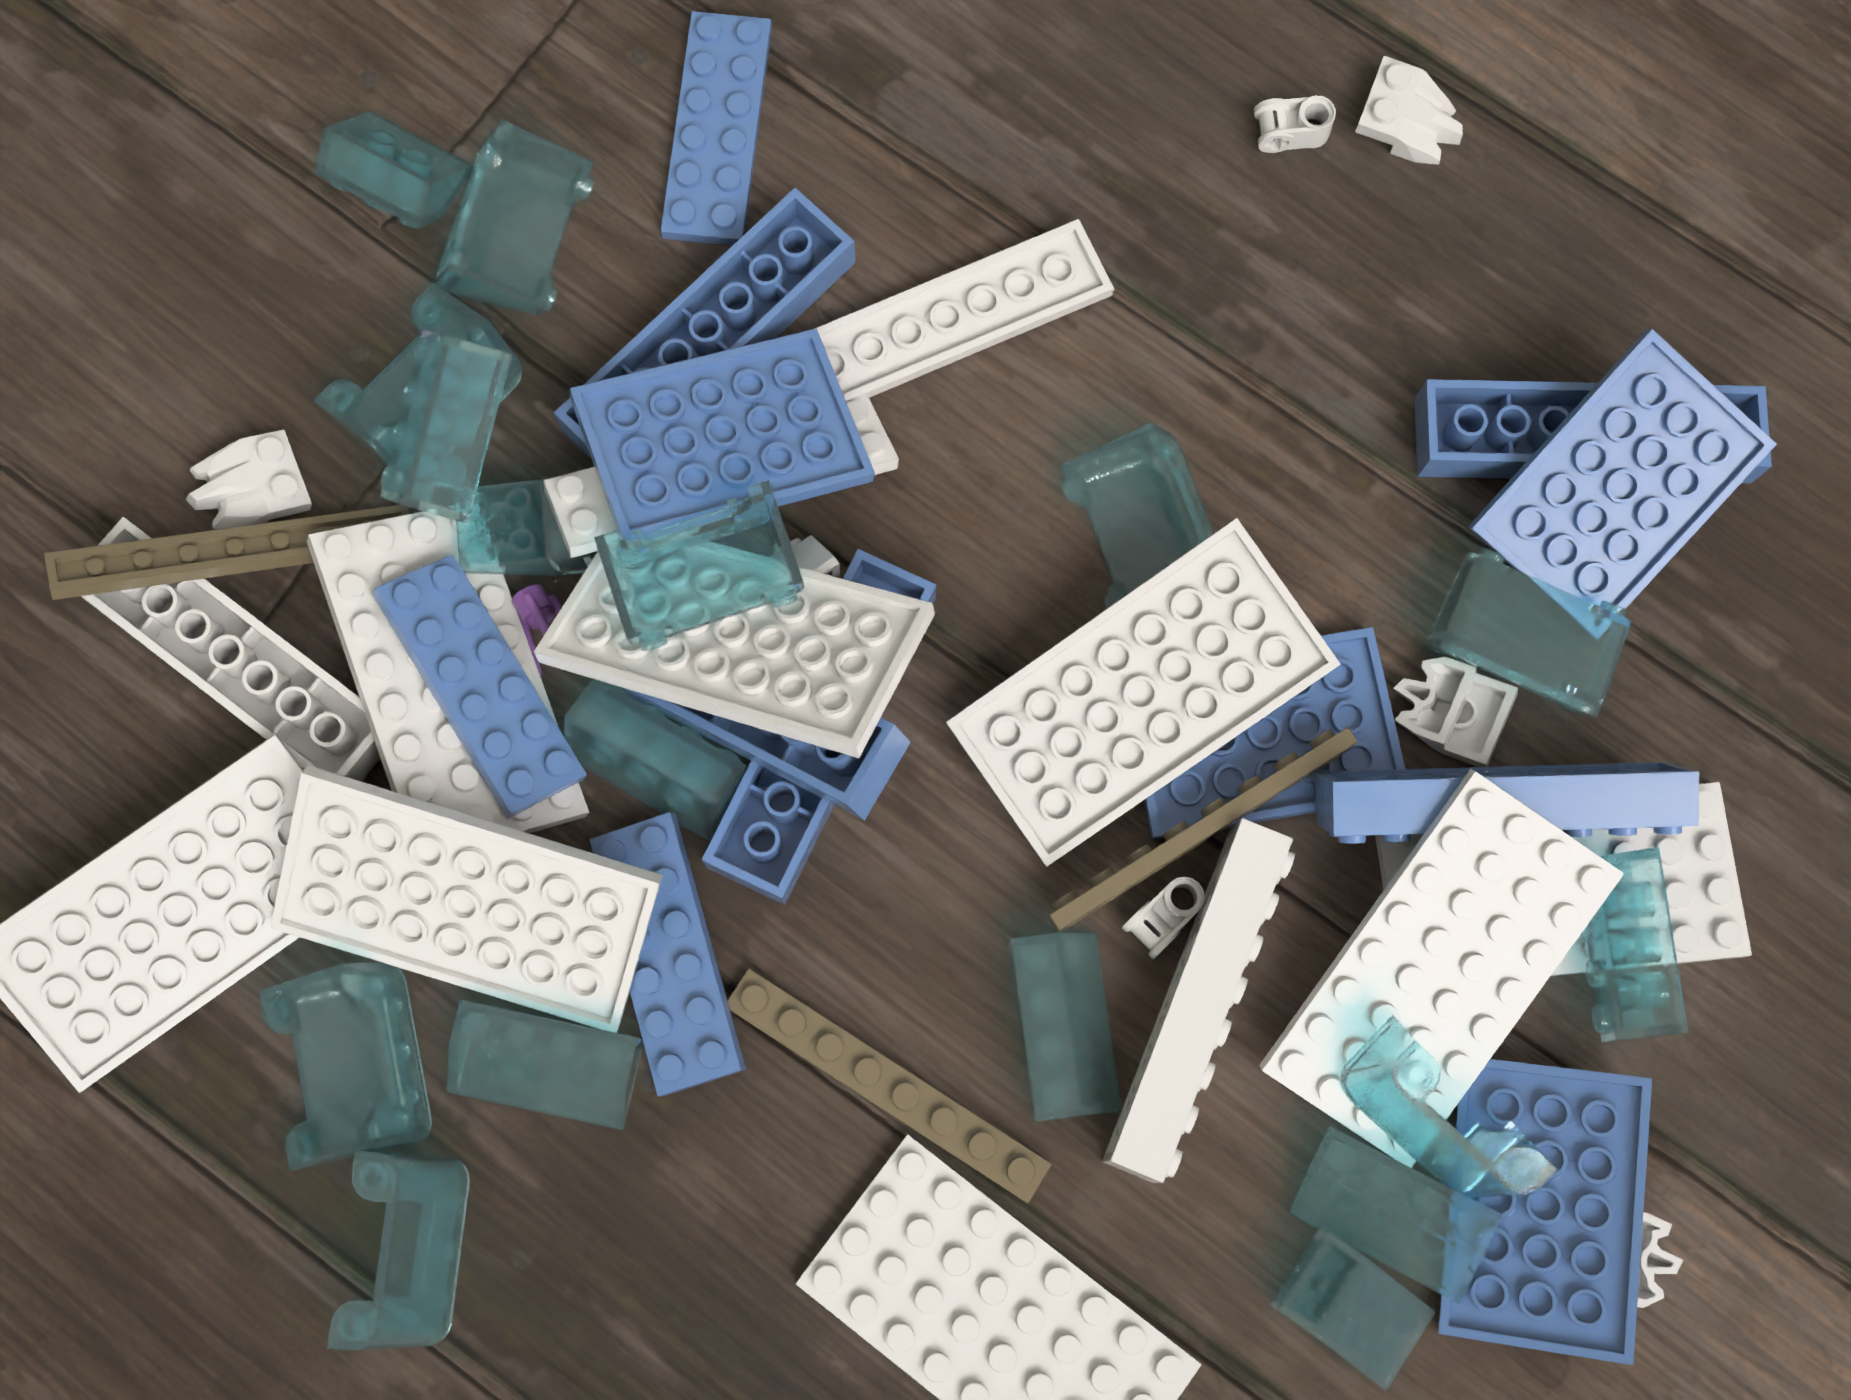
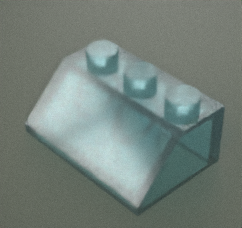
[314,111,473,229]

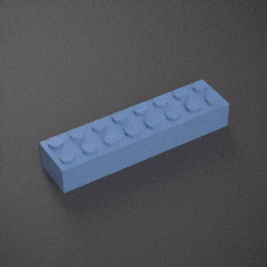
[554,188,856,459]
[1414,379,1772,483]
[702,549,936,905]
[601,681,911,821]
[1315,762,1699,844]

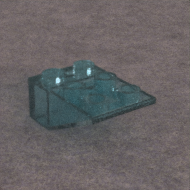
[454,478,596,576]
[1269,1230,1436,1391]

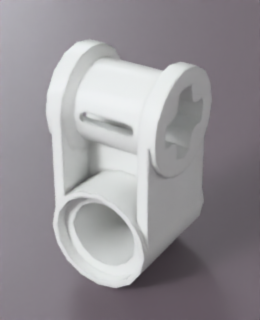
[1254,95,1336,153]
[1122,877,1205,959]

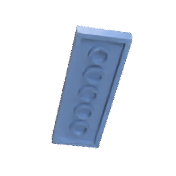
[661,11,772,246]
[372,554,587,819]
[589,812,746,1097]

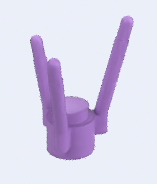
[512,584,562,676]

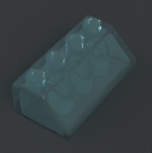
[380,329,512,523]
[564,679,746,842]
[1580,847,1688,1043]
[1008,933,1122,1123]
[447,1000,644,1130]
[1289,1126,1503,1304]

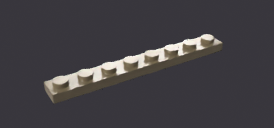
[44,504,409,600]
[1047,727,1358,935]
[728,969,1052,1204]

